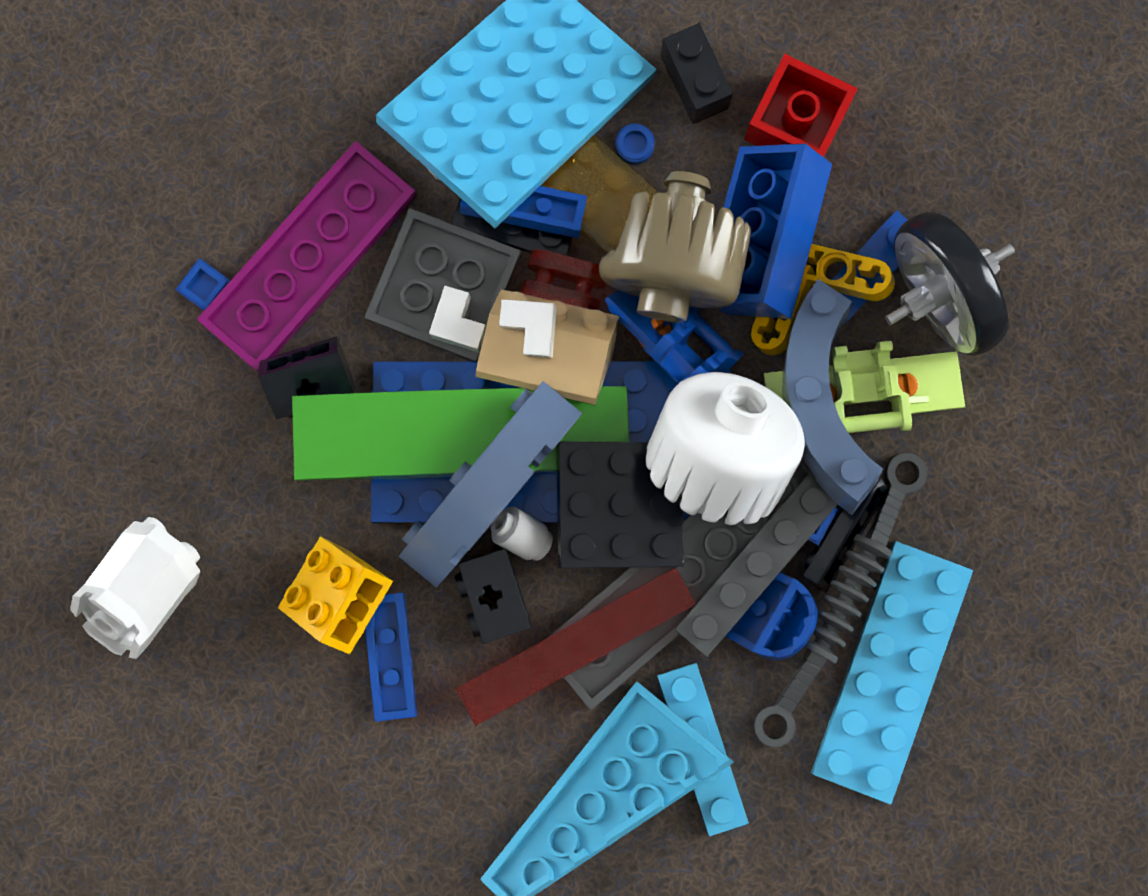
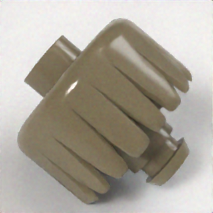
[599,171,751,323]

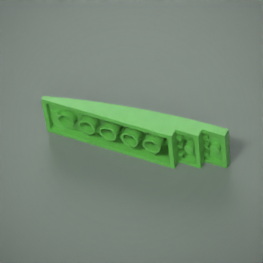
[292,386,630,481]

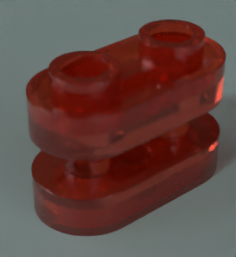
[520,250,606,310]

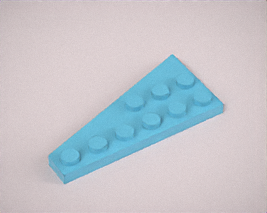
[480,681,734,896]

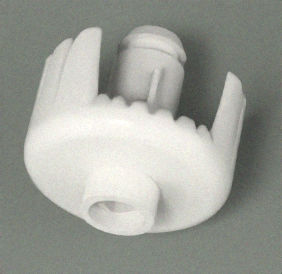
[646,372,805,525]

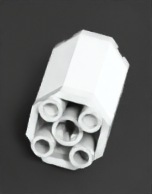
[70,517,200,659]

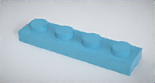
[657,662,749,836]

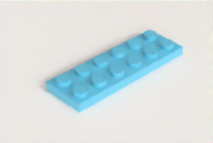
[811,541,973,805]

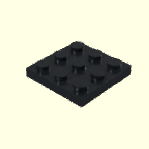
[556,442,684,568]

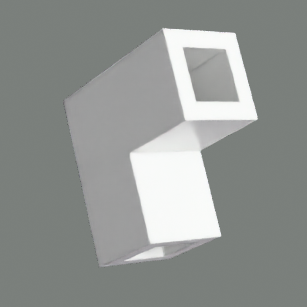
[429,286,486,353]
[499,299,557,358]

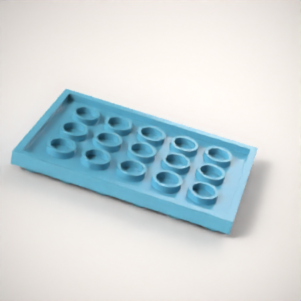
[376,0,657,228]

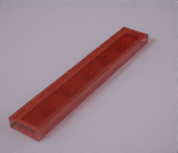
[456,568,696,726]

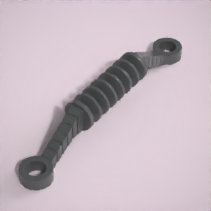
[753,453,928,748]

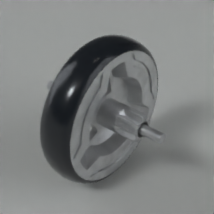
[885,212,1015,356]

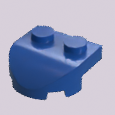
[726,572,818,661]

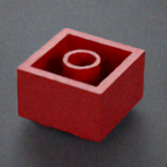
[744,54,858,157]

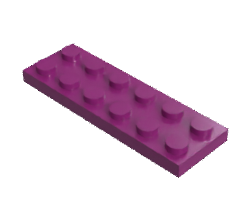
[196,141,417,372]

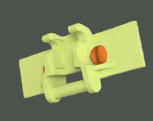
[763,341,965,433]

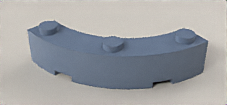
[782,279,883,515]
[398,381,582,588]

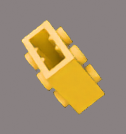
[278,536,393,654]

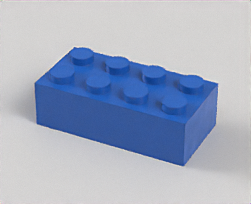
[716,144,832,319]

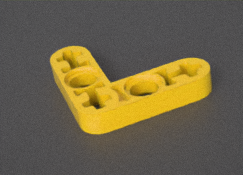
[751,244,895,355]

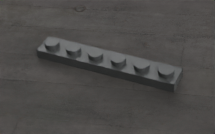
[675,472,838,657]

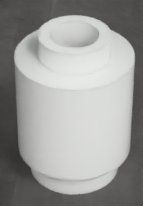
[491,506,553,561]

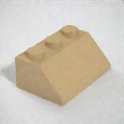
[475,289,619,405]

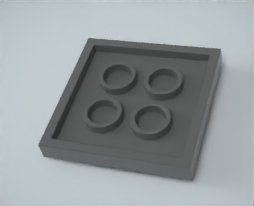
[364,208,522,363]

